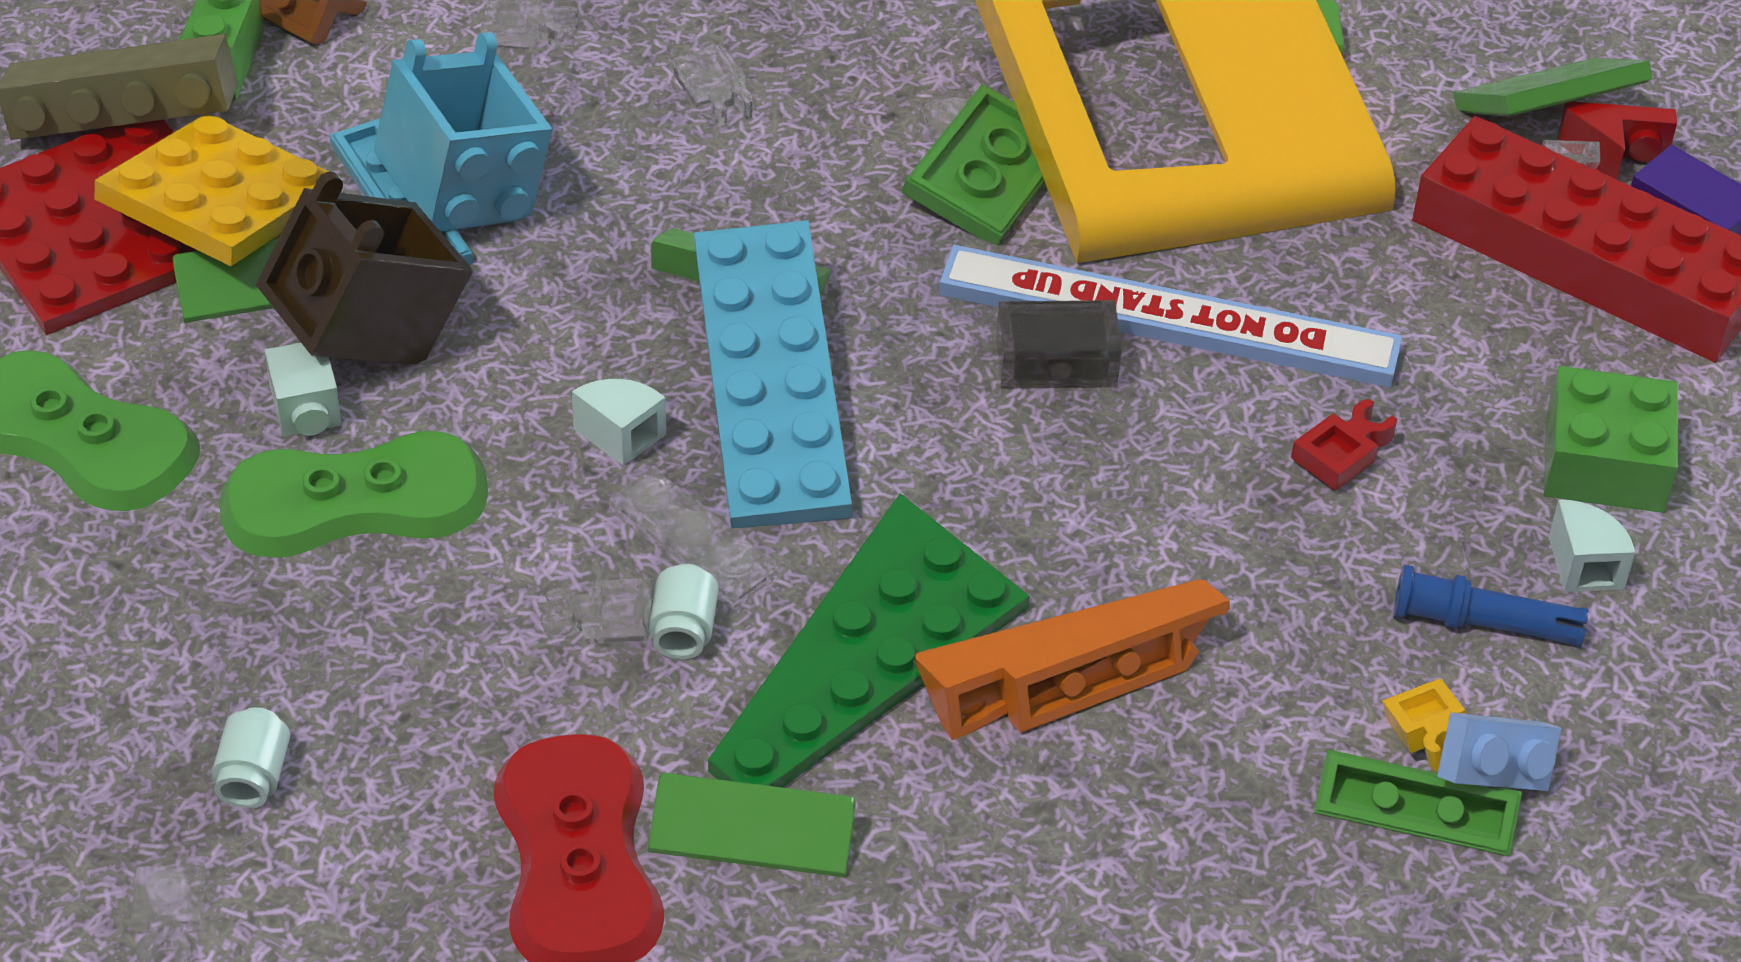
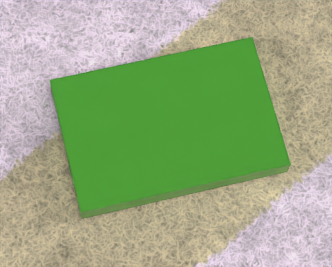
[1453,58,1652,117]
[901,84,1045,245]

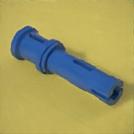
[1393,564,1589,648]

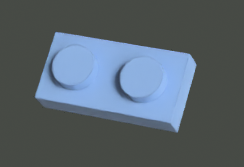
[1437,713,1562,791]

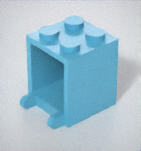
[374,32,553,231]

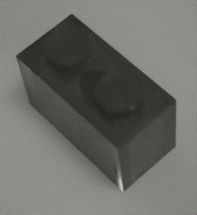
[996,300,1122,389]

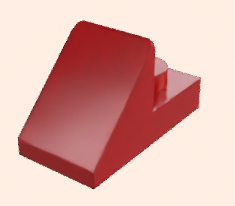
[1557,101,1677,180]

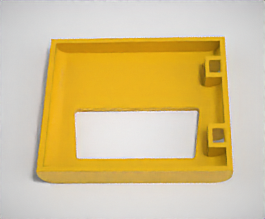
[974,0,1396,263]

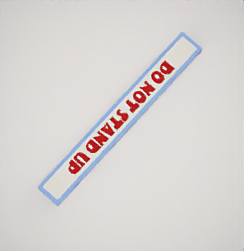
[939,244,1402,388]

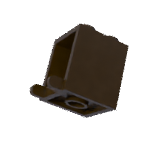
[256,171,474,364]

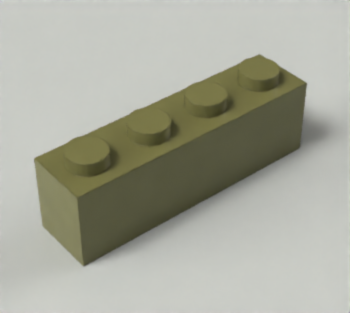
[0,34,238,140]

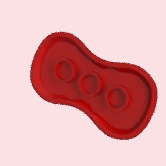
[493,734,664,962]

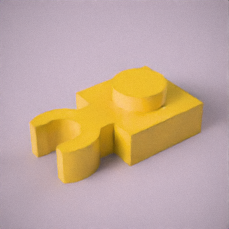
[1382,678,1466,773]

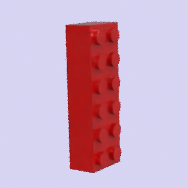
[1412,115,1741,363]

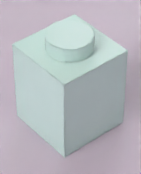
[264,343,342,437]

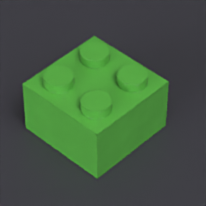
[1543,366,1678,513]

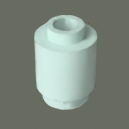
[649,564,719,660]
[211,707,290,808]

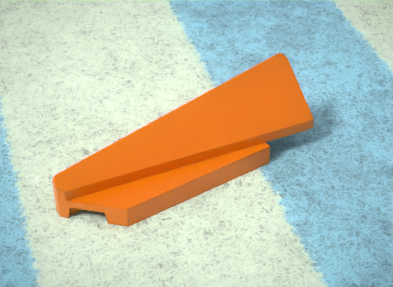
[915,579,1230,740]

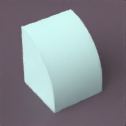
[572,379,666,466]
[1548,500,1635,592]

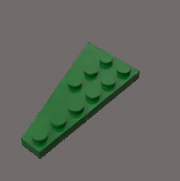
[708,493,1030,788]

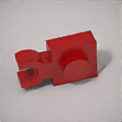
[1291,399,1397,491]

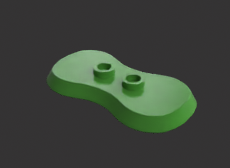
[0,350,200,511]
[220,431,488,558]

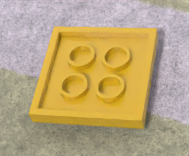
[94,114,340,266]

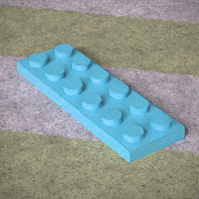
[694,220,852,529]

